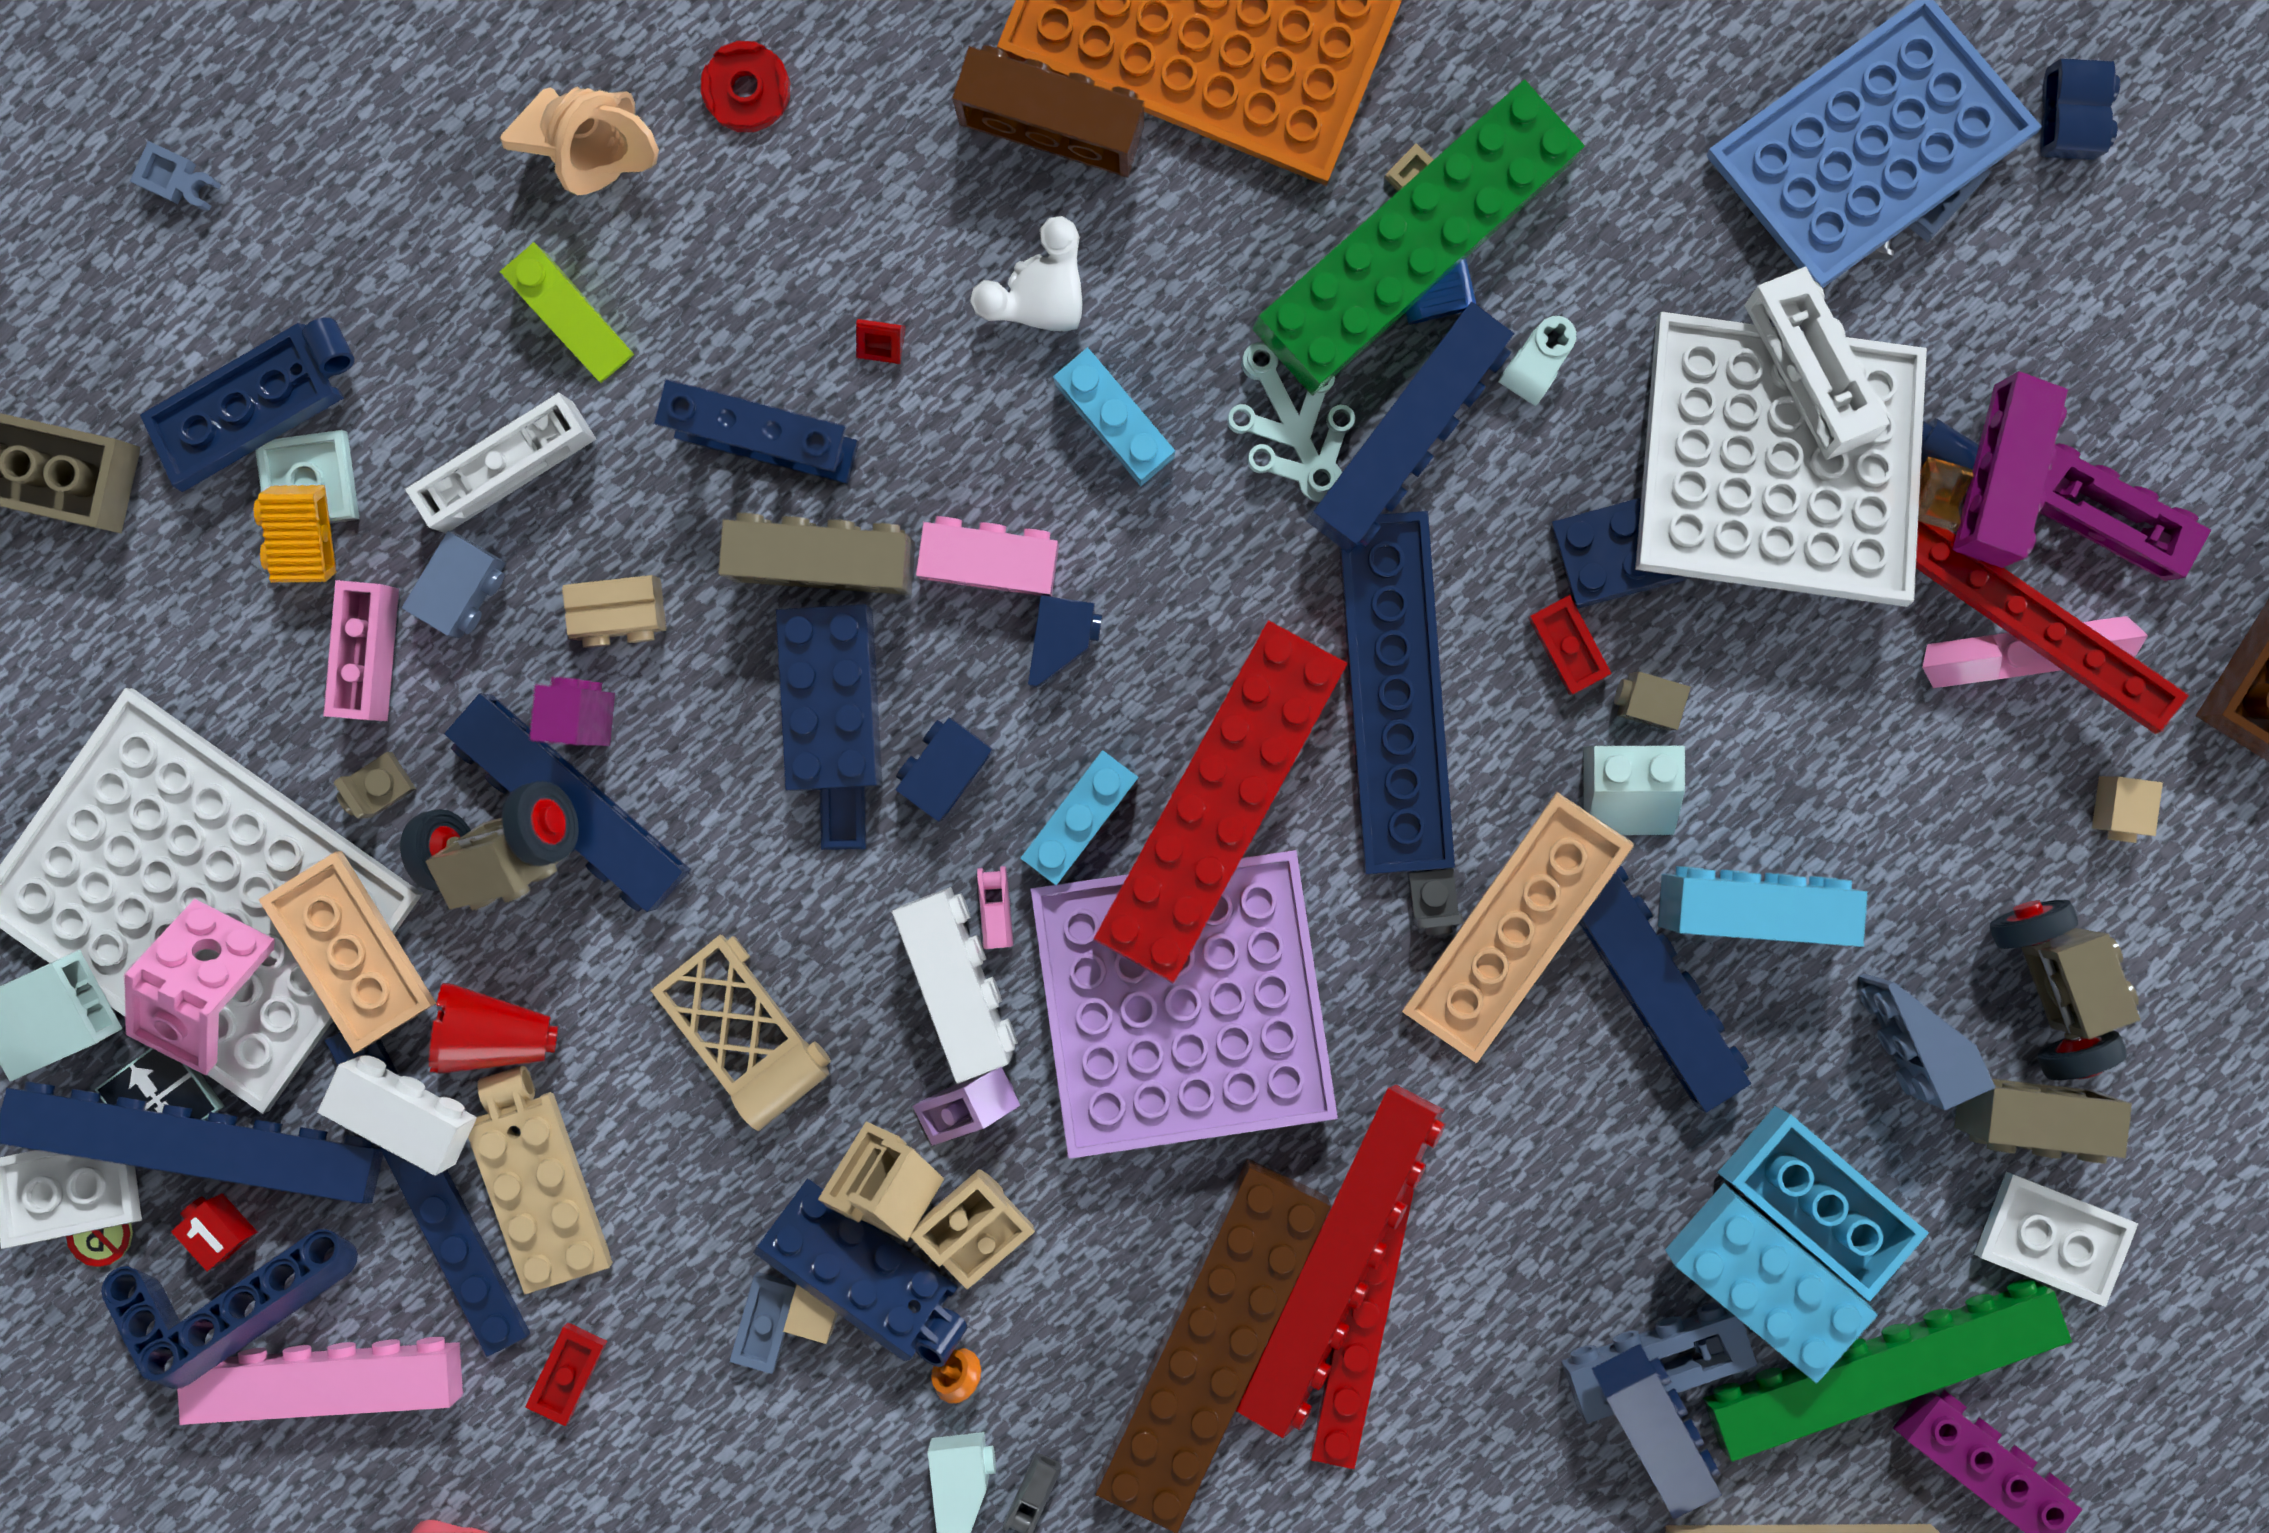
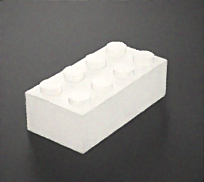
[892,887,1018,1083]

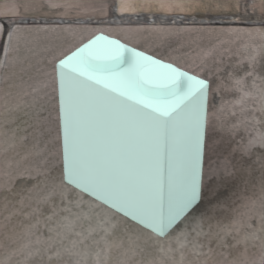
[0,950,123,1082]

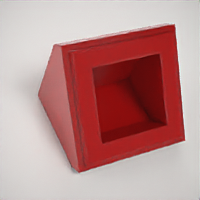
[856,319,906,364]

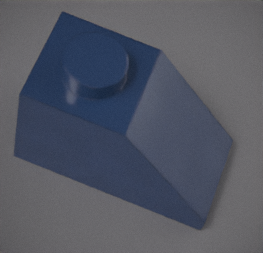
[1028,595,1102,687]

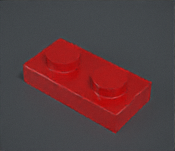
[1528,595,1612,695]
[525,1322,608,1426]

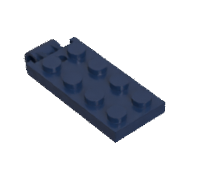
[140,317,355,492]
[1551,498,1693,609]
[753,1178,968,1367]

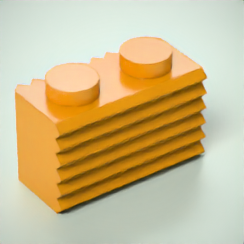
[253,485,337,583]

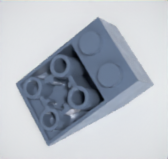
[1858,974,1996,1110]

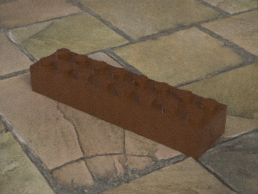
[1095,1158,1331,1533]

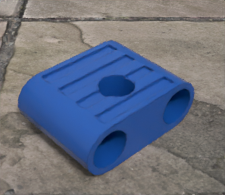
[1406,258,1477,325]

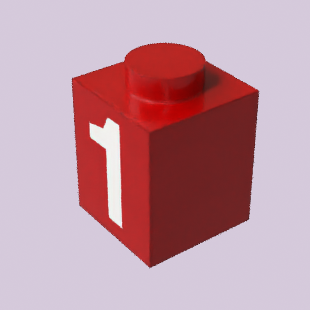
[171,1193,258,1272]

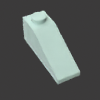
[928,1432,996,1533]

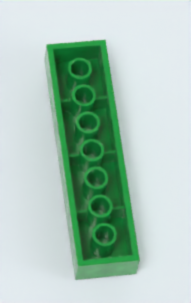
[1253,79,1585,396]

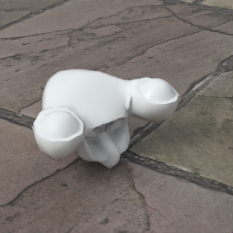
[970,216,1082,332]

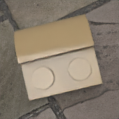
[910,1169,1035,1290]

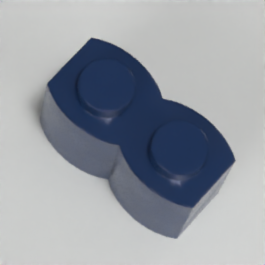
[2040,58,2120,160]

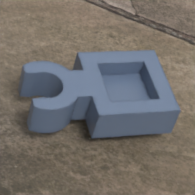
[130,141,221,211]

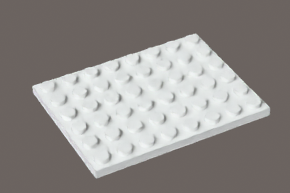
[0,688,423,1114]

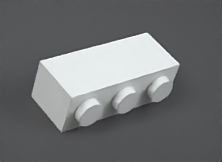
[317,1056,477,1176]

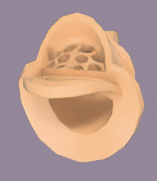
[500,87,659,195]

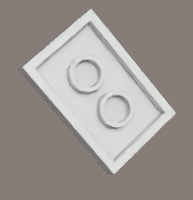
[0,1150,142,1249]
[1974,1172,2138,1307]

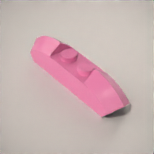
[1922,616,2148,688]

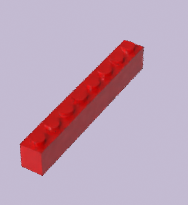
[1236,1085,1446,1439]

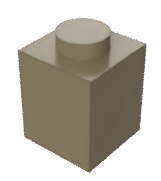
[1614,672,1691,731]

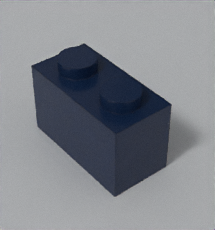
[895,717,995,822]

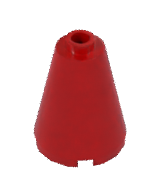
[429,983,558,1074]

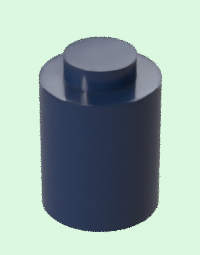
[1921,418,1979,485]

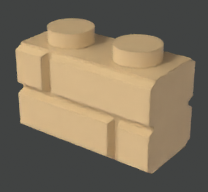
[562,575,666,648]

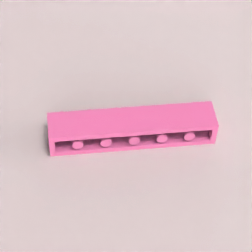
[177,1337,463,1425]

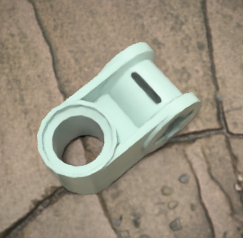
[1498,316,1576,406]

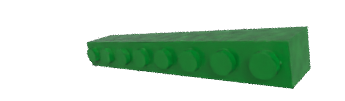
[1703,1279,2072,1462]

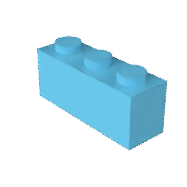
[1053,347,1175,486]
[1021,750,1138,885]

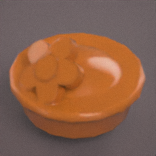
[931,1348,981,1404]

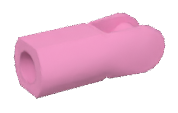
[977,866,1013,949]

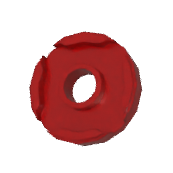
[700,41,791,133]

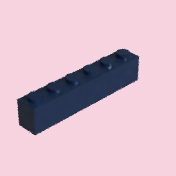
[1306,301,1515,553]
[444,693,691,912]
[1578,864,1751,1113]

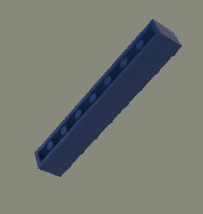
[0,1081,383,1204]

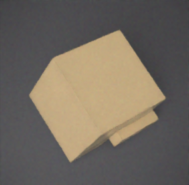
[818,1122,944,1242]

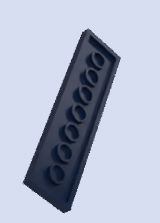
[1339,511,1455,874]

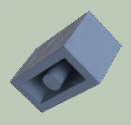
[402,531,506,638]

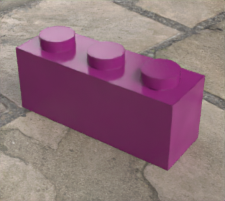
[530,676,615,746]

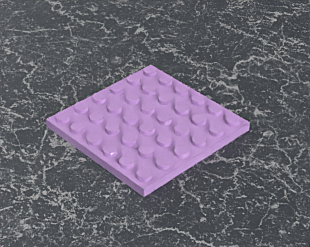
[1031,850,1338,1159]

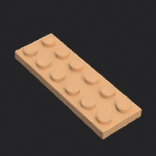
[1402,792,1634,1063]

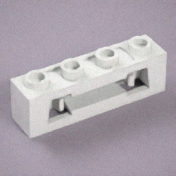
[1744,267,1890,460]
[405,393,596,533]

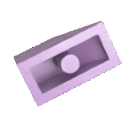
[913,1067,1021,1146]

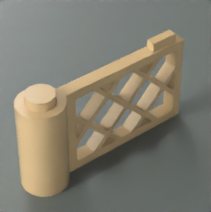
[650,935,831,1131]

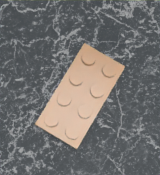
[258,851,437,1053]

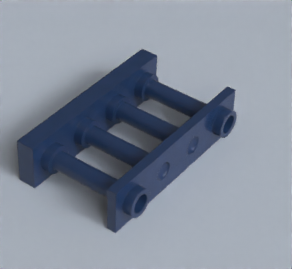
[654,379,859,485]

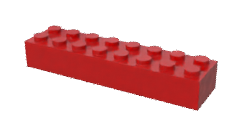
[1093,620,1348,984]

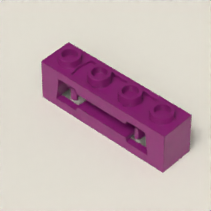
[2039,443,2211,581]

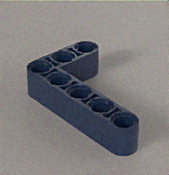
[101,1229,358,1389]

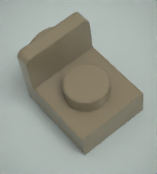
[333,752,416,819]

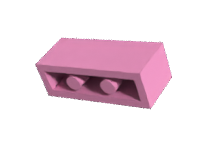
[916,516,1059,597]
[324,580,399,721]

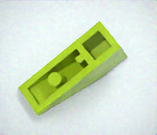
[499,242,635,383]

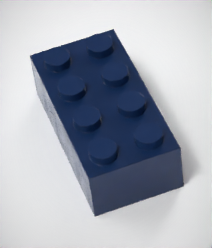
[776,604,883,791]

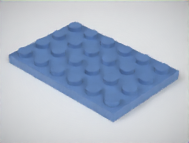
[1706,0,2042,288]

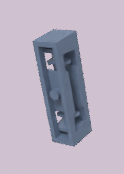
[1561,1302,1758,1424]

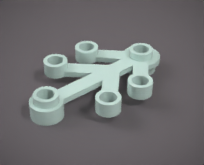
[1227,342,1355,502]

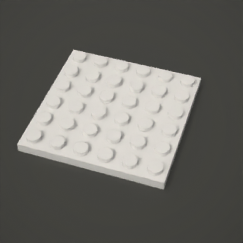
[1635,312,1927,607]

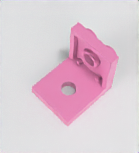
[124,899,275,1075]

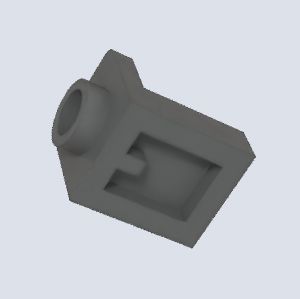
[1407,868,1463,935]

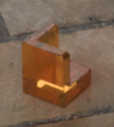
[1918,457,1974,531]

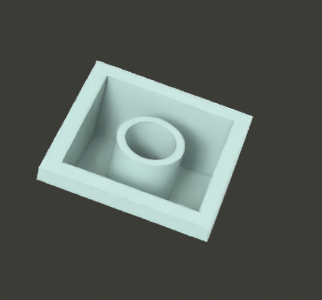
[1583,746,1685,835]

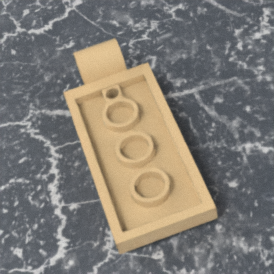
[468,1065,612,1295]

